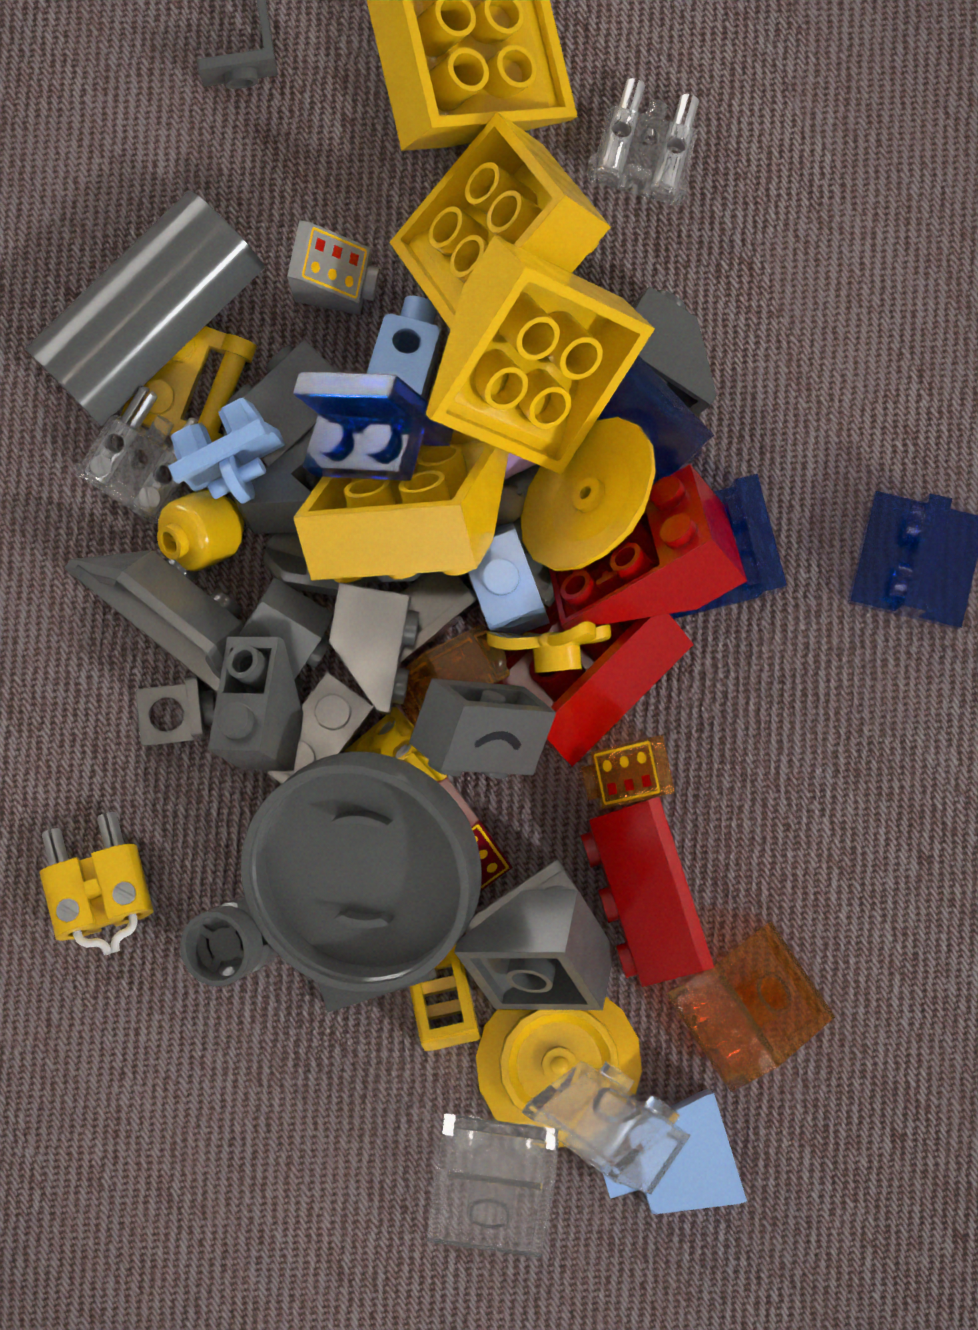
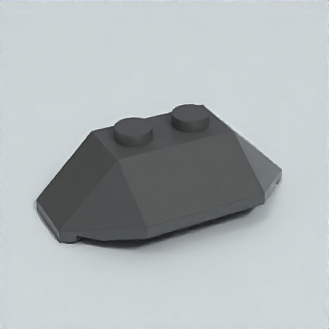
[64,550,244,692]

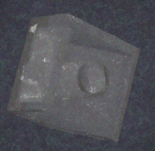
[521,1061,691,1194]
[426,1113,560,1258]

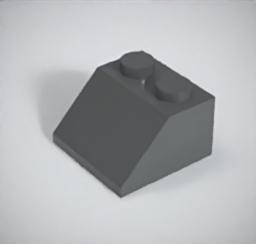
[454,886,615,1010]

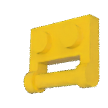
[121,326,258,442]

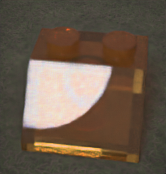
[666,921,835,1092]

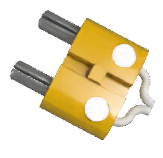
[39,812,154,955]

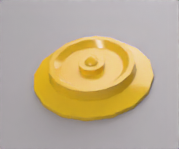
[521,417,656,571]
[476,997,642,1148]

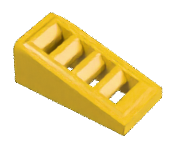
[409,944,481,1051]

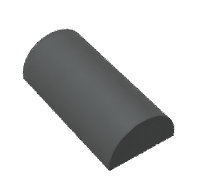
[24,190,265,426]

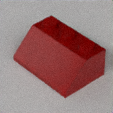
[480,601,694,767]
[580,797,714,987]

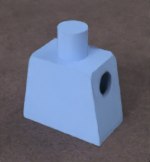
[361,296,441,435]
[468,522,550,635]
[600,1089,747,1214]

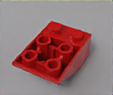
[549,464,747,630]

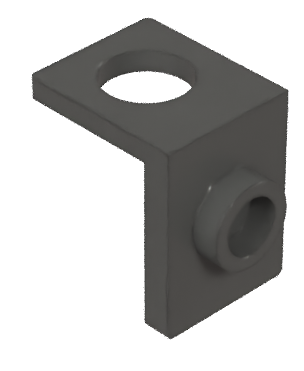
[197,0,278,89]
[135,677,216,746]

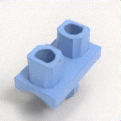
[168,398,286,504]

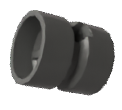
[180,897,278,987]

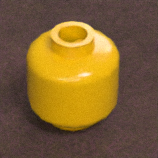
[157,489,244,571]

